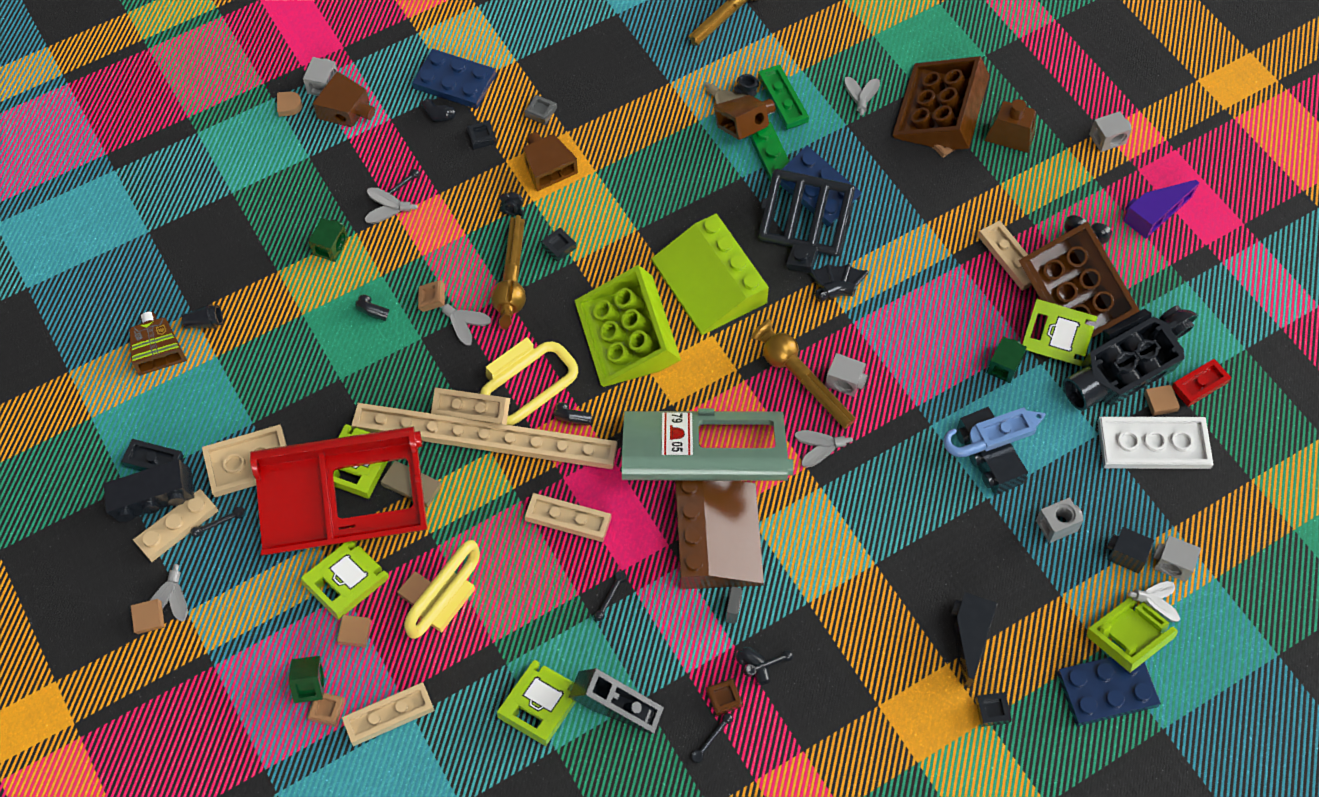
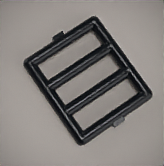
[758,169,855,257]

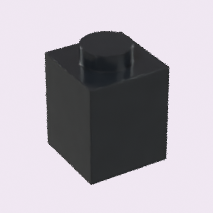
[1106,527,1154,574]

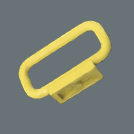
[480,337,578,426]
[404,540,480,639]

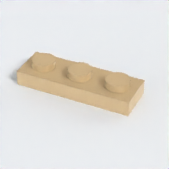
[978,220,1032,291]
[431,388,510,424]
[133,489,218,562]
[525,493,611,542]
[342,682,435,746]

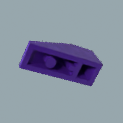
[1123,180,1200,239]

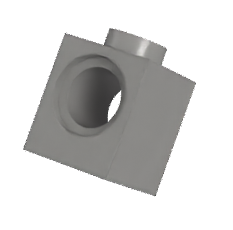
[303,57,338,96]
[1089,111,1132,152]
[825,353,868,397]
[1036,497,1084,543]
[1153,535,1201,582]

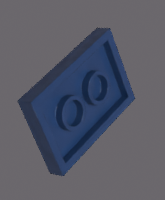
[412,49,497,109]
[780,145,862,227]
[1057,657,1161,727]

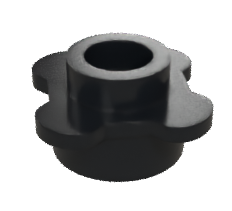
[734,74,760,97]
[500,192,524,216]

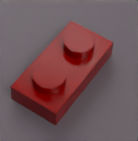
[1172,359,1231,407]

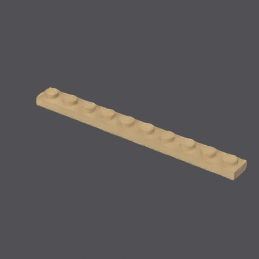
[351,403,617,470]

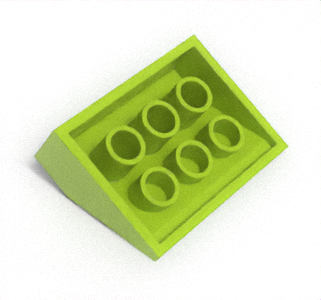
[651,213,769,336]
[575,265,681,387]

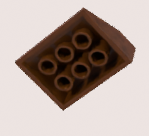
[892,56,990,150]
[1018,221,1140,338]
[675,480,764,589]

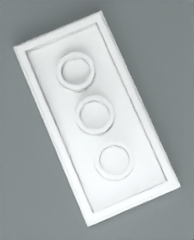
[1097,417,1213,469]

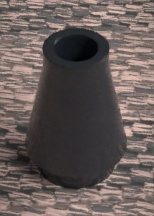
[182,304,223,329]

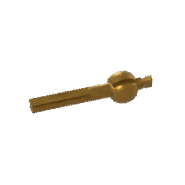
[688,0,758,46]
[491,215,526,330]
[751,319,856,429]

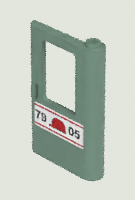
[622,408,793,481]

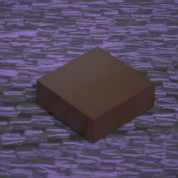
[706,678,743,717]

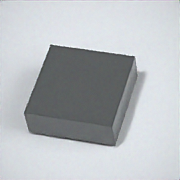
[524,95,557,125]
[726,587,743,624]

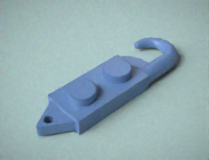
[943,407,1046,457]

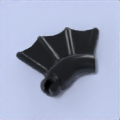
[808,264,869,302]

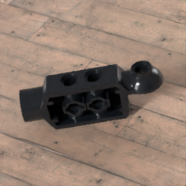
[1063,305,1199,411]

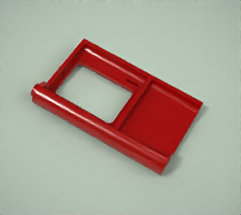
[250,426,428,556]

